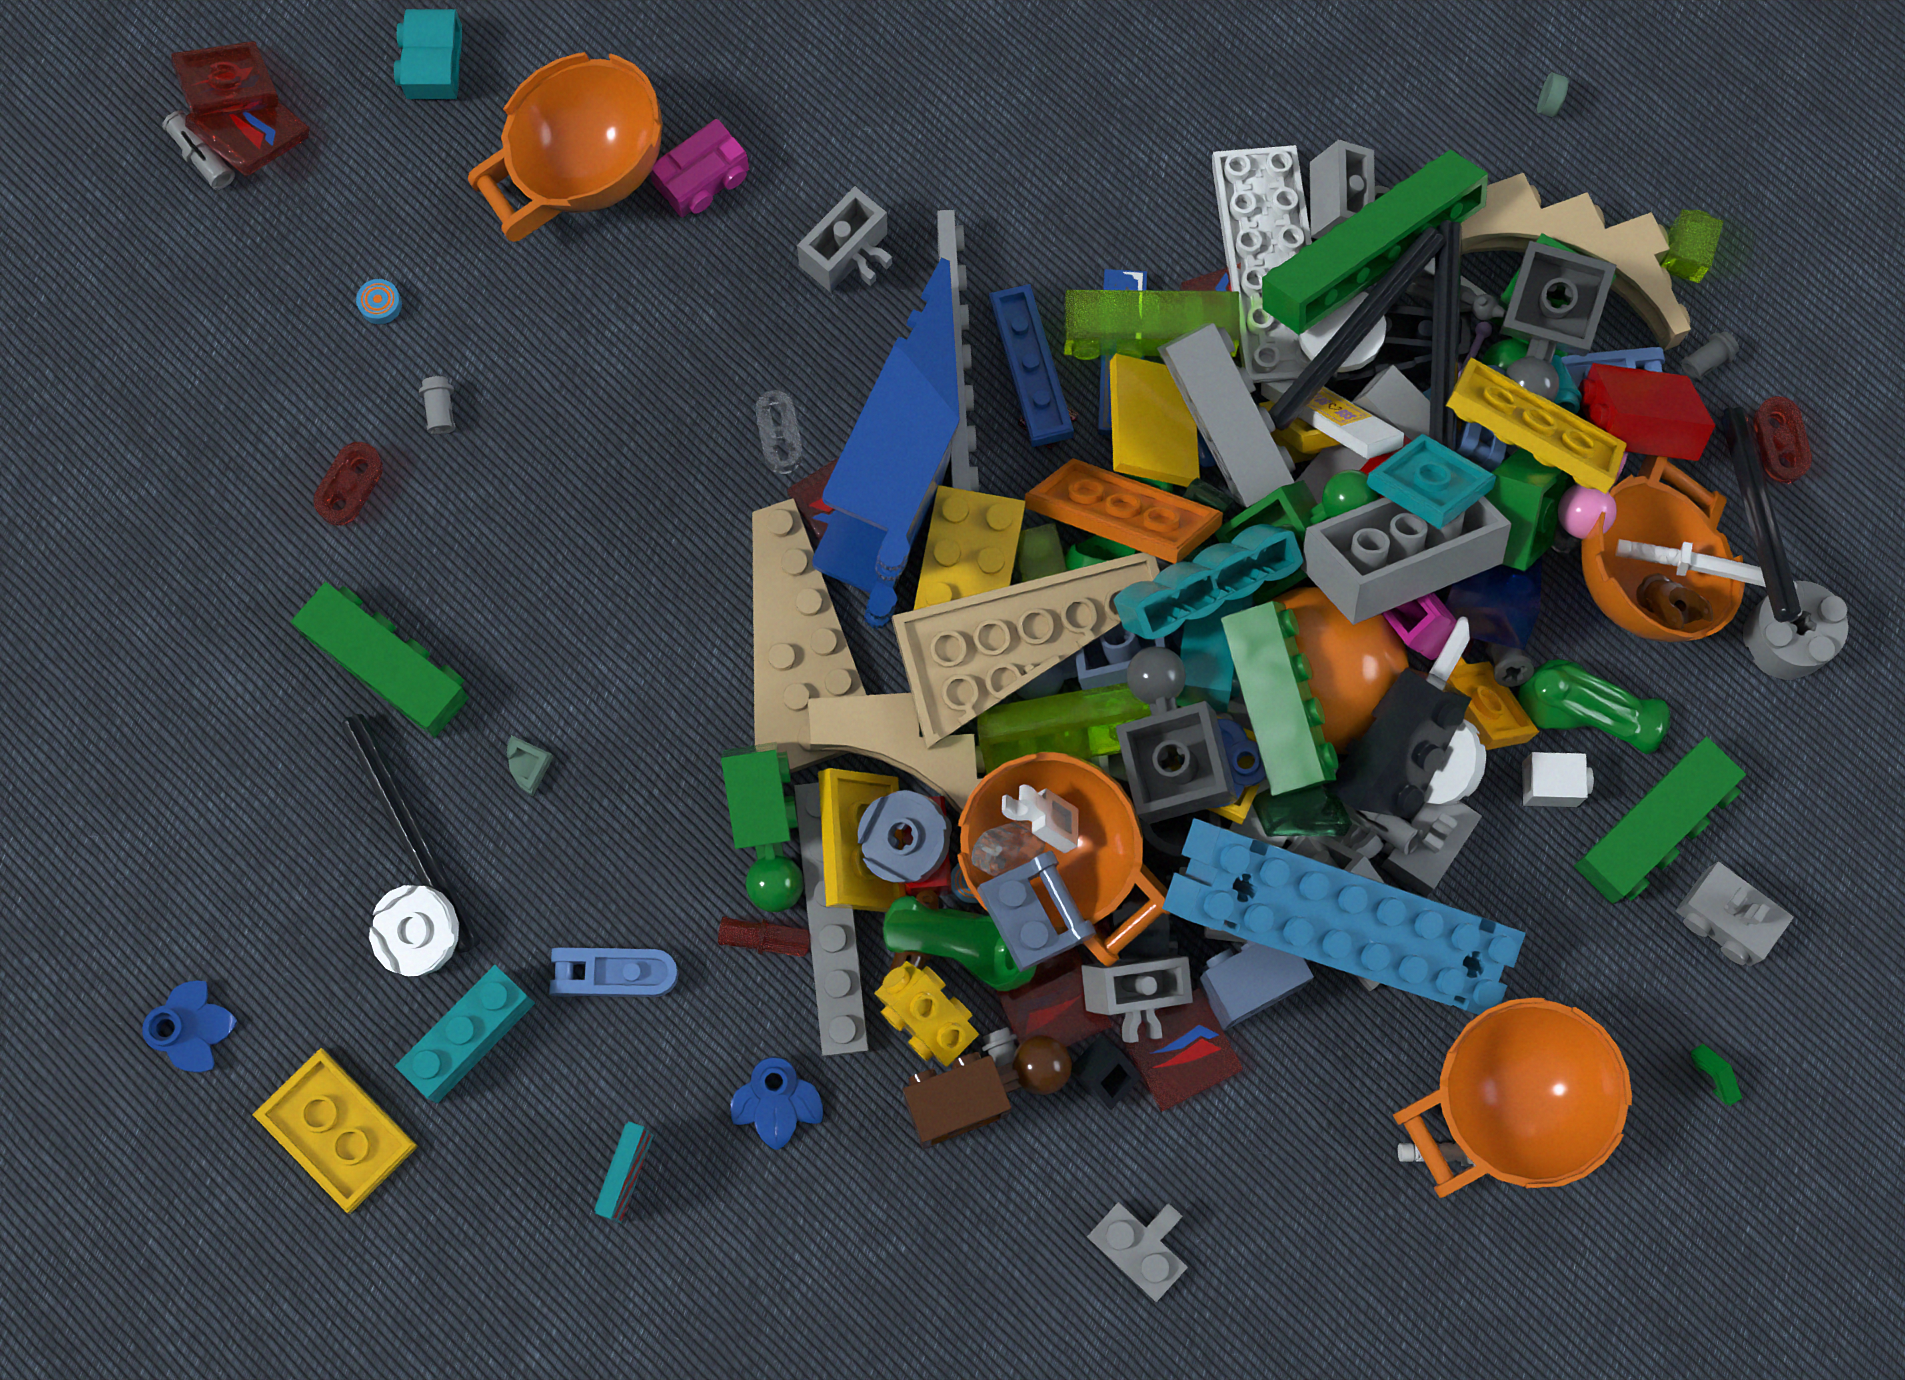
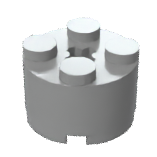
[1743,581,1848,680]

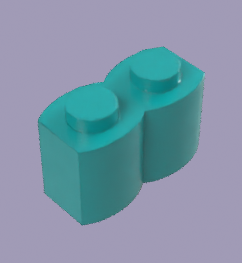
[394,9,462,99]

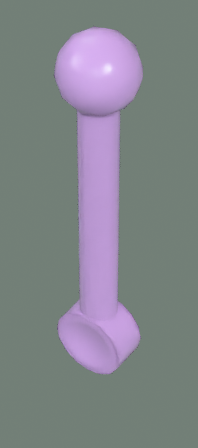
[1458,322,1492,379]

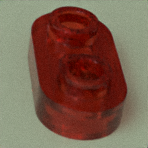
[1753,396,1812,483]
[313,442,383,526]

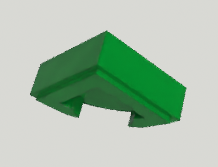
[1690,1044,1742,1107]

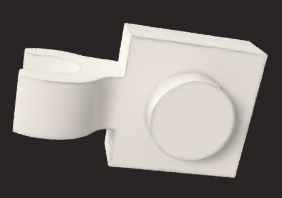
[1002,784,1079,854]

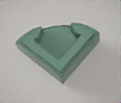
[507,735,553,796]

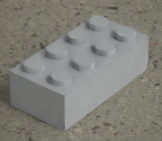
[1157,322,1296,507]
[1301,496,1511,625]

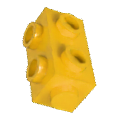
[874,961,979,1067]

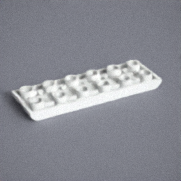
[1212,145,1312,383]

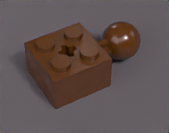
[903,1035,1072,1150]

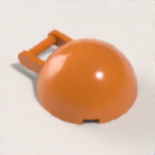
[468,52,663,242]
[1582,455,1745,642]
[1266,584,1409,755]
[958,752,1171,967]
[1392,998,1632,1198]

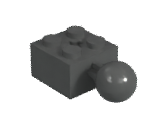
[1500,241,1617,402]
[1116,646,1238,824]

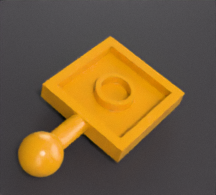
[1446,656,1539,750]

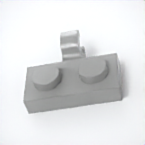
[1087,1202,1188,1302]

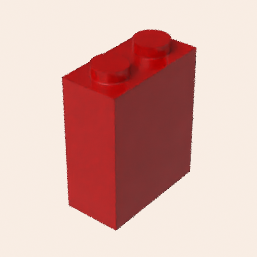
[1578,363,1716,461]

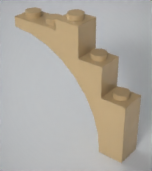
[1461,173,1691,351]
[808,693,985,816]

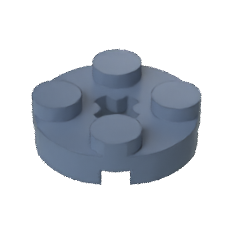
[858,790,952,884]

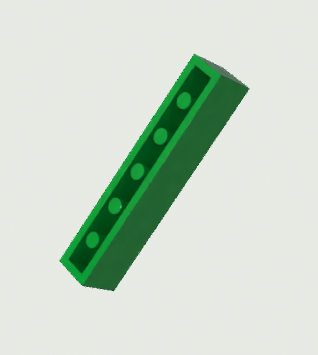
[1262,149,1488,335]

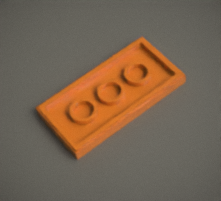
[1025,458,1223,564]

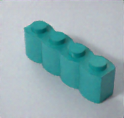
[1113,524,1303,639]

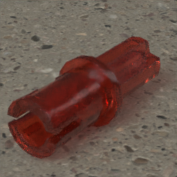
[718,916,810,957]

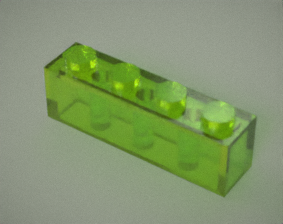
[1063,290,1240,360]
[977,682,1152,775]

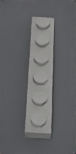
[794,783,869,1057]

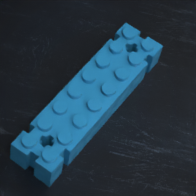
[1162,818,1526,1015]

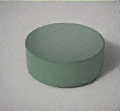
[1537,72,1569,117]

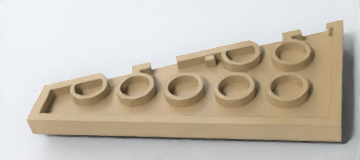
[752,498,866,773]
[891,552,1160,749]

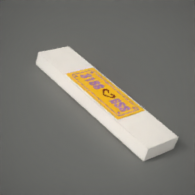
[1261,379,1404,459]

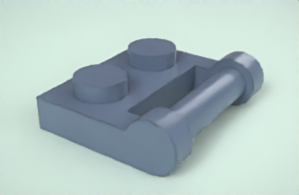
[977,851,1097,972]

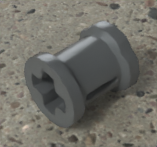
[1484,628,1534,687]

